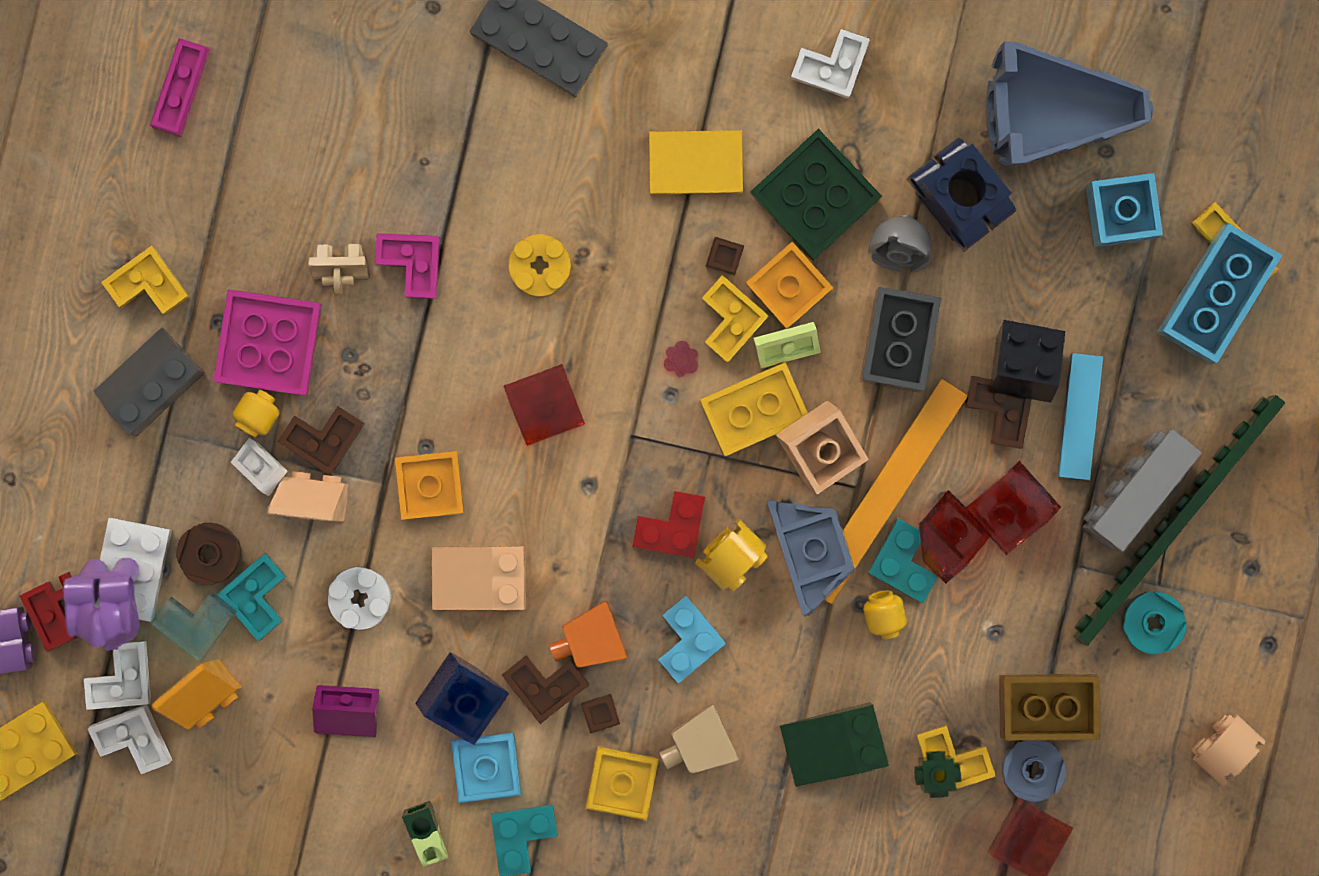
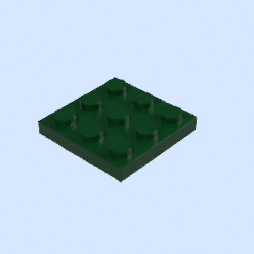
[750,128,882,261]

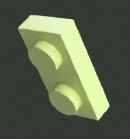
[754,322,821,369]

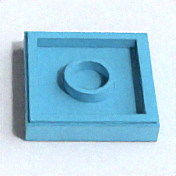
[451,732,521,803]

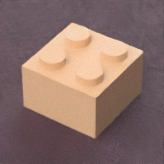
[776,401,869,494]

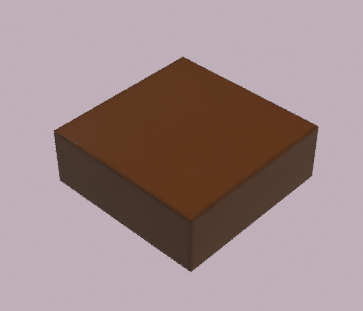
[706,237,744,276]
[581,694,620,733]

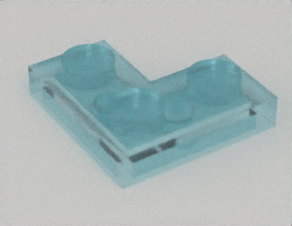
[151,592,238,661]

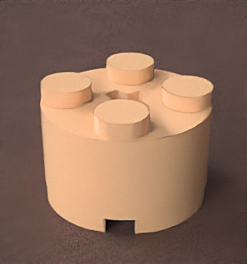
[1191,714,1265,786]

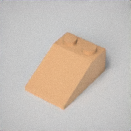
[268,471,349,521]
[432,546,526,610]

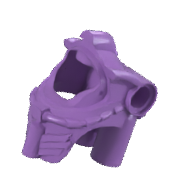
[64,558,140,650]

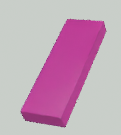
[150,38,210,137]

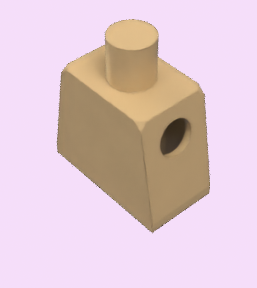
[659,703,739,774]

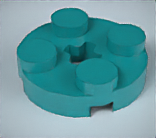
[1121,592,1187,654]

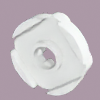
[328,567,391,630]

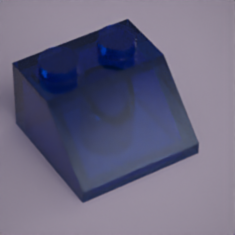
[415,652,509,745]

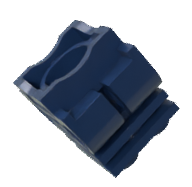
[907,138,1016,252]

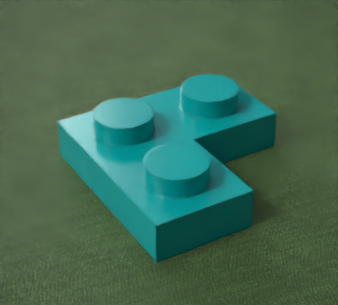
[868,518,938,603]
[217,553,287,641]
[491,804,558,876]

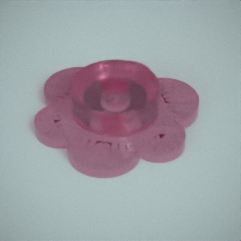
[664,341,698,377]

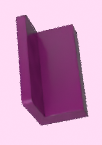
[312,685,380,737]

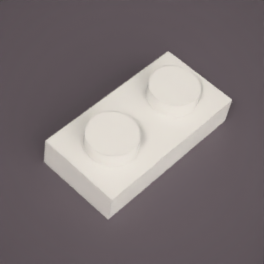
[231,438,287,496]

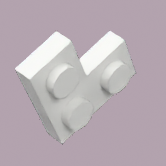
[790,29,870,99]
[84,641,151,710]
[88,704,172,774]

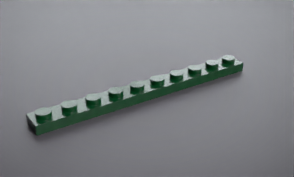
[1073,395,1286,646]

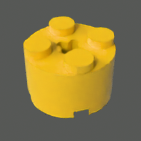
[695,519,768,591]

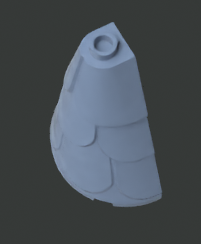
[986,41,1153,166]

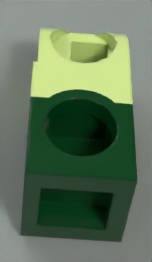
[402,801,448,867]

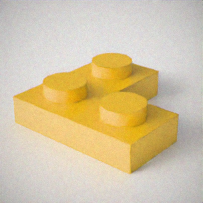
[101,246,190,315]
[701,275,769,363]
[916,725,996,789]

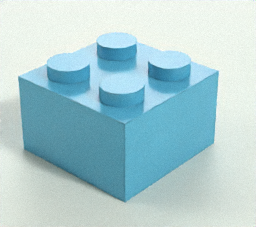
[1086,173,1163,248]

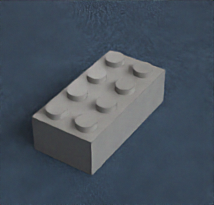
[1082,429,1202,552]

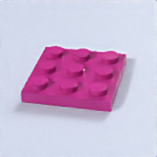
[213,289,322,396]

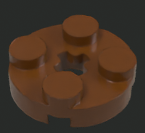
[176,523,241,585]

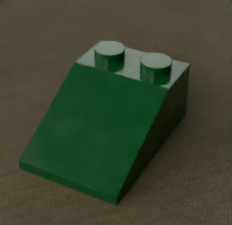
[779,702,889,787]

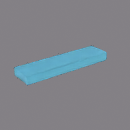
[1057,353,1103,480]

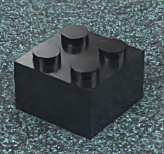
[989,320,1066,403]

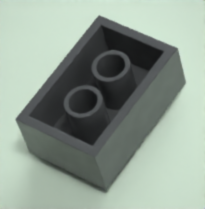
[859,287,941,393]

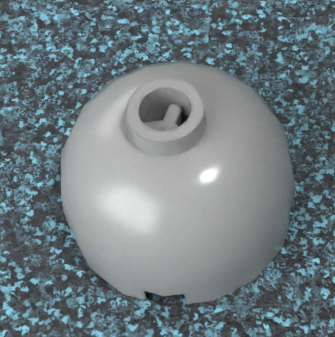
[868,215,932,272]

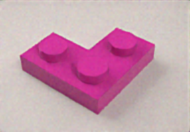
[375,233,440,299]

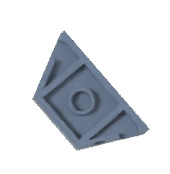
[767,500,855,617]

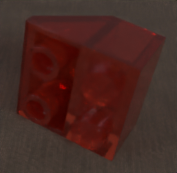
[988,797,1073,876]

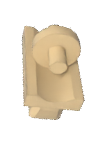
[308,244,369,294]

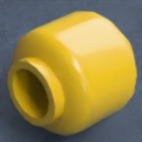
[232,389,279,438]
[863,590,907,639]

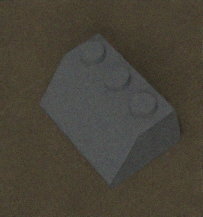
[94,328,205,436]

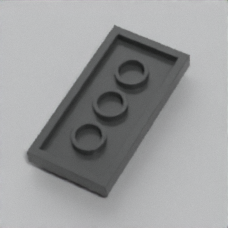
[470,0,608,97]

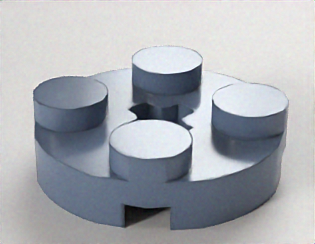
[1002,740,1066,802]

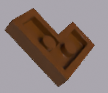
[965,376,1032,449]
[277,406,365,476]
[502,655,590,724]

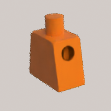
[549,601,627,668]

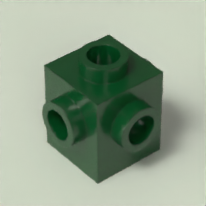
[914,751,961,798]

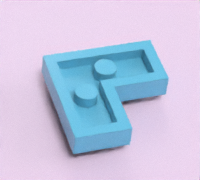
[658,596,726,683]

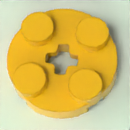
[508,234,571,297]

